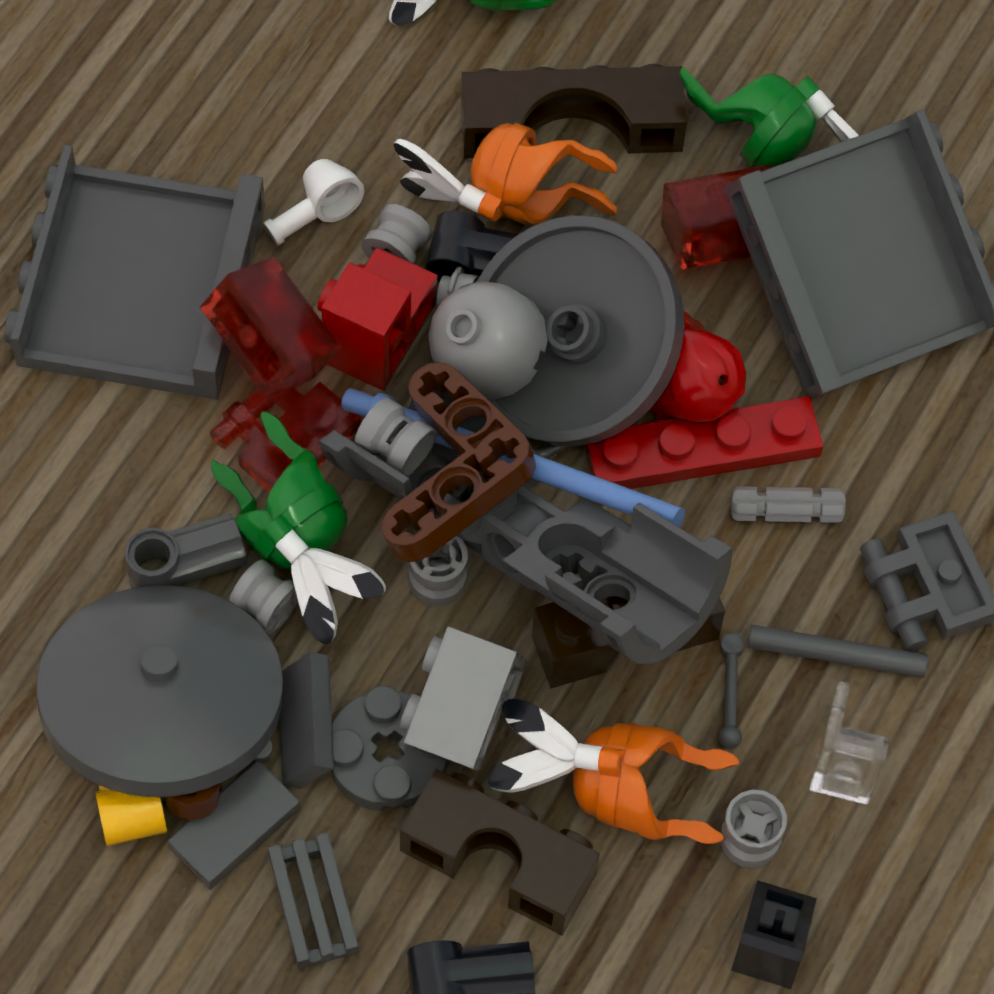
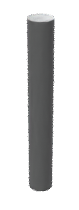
[747,624,928,678]

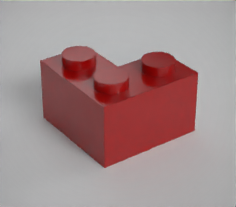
[317,247,437,391]

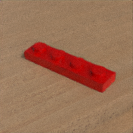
[584,396,823,489]

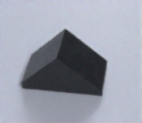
[731,880,817,989]

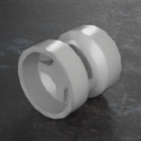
[354,397,437,477]
[409,536,468,606]
[720,789,787,868]

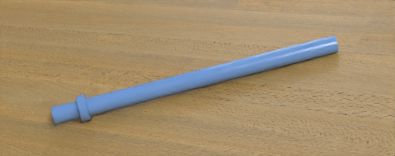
[341,388,685,527]

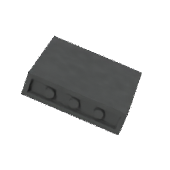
[724,109,994,398]
[5,145,265,400]

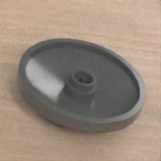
[477,215,684,446]
[36,585,283,797]

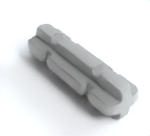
[730,486,846,523]

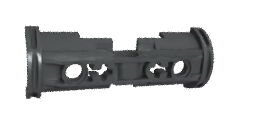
[319,363,732,664]

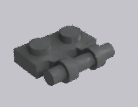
[860,511,994,652]

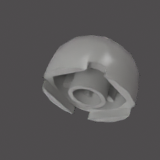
[428,281,548,400]

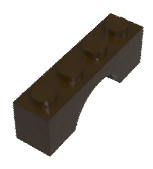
[461,64,687,158]

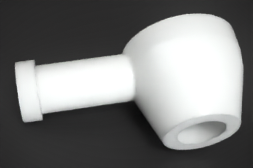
[263,159,364,246]

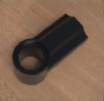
[425,211,519,282]
[406,940,535,994]

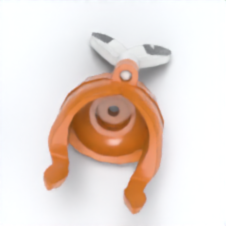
[393,123,617,226]
[487,699,739,844]

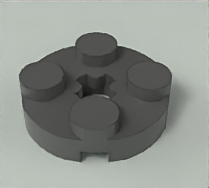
[330,686,447,811]

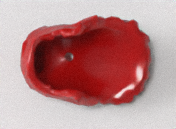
[649,311,747,422]

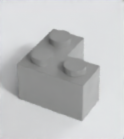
[400,626,528,771]

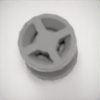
[362,204,432,264]
[229,559,298,635]

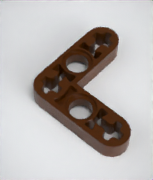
[381,362,536,562]

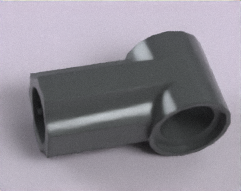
[125,513,247,588]

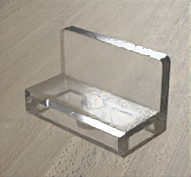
[809,681,890,805]

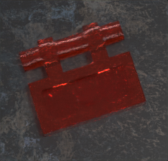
[210,358,361,492]

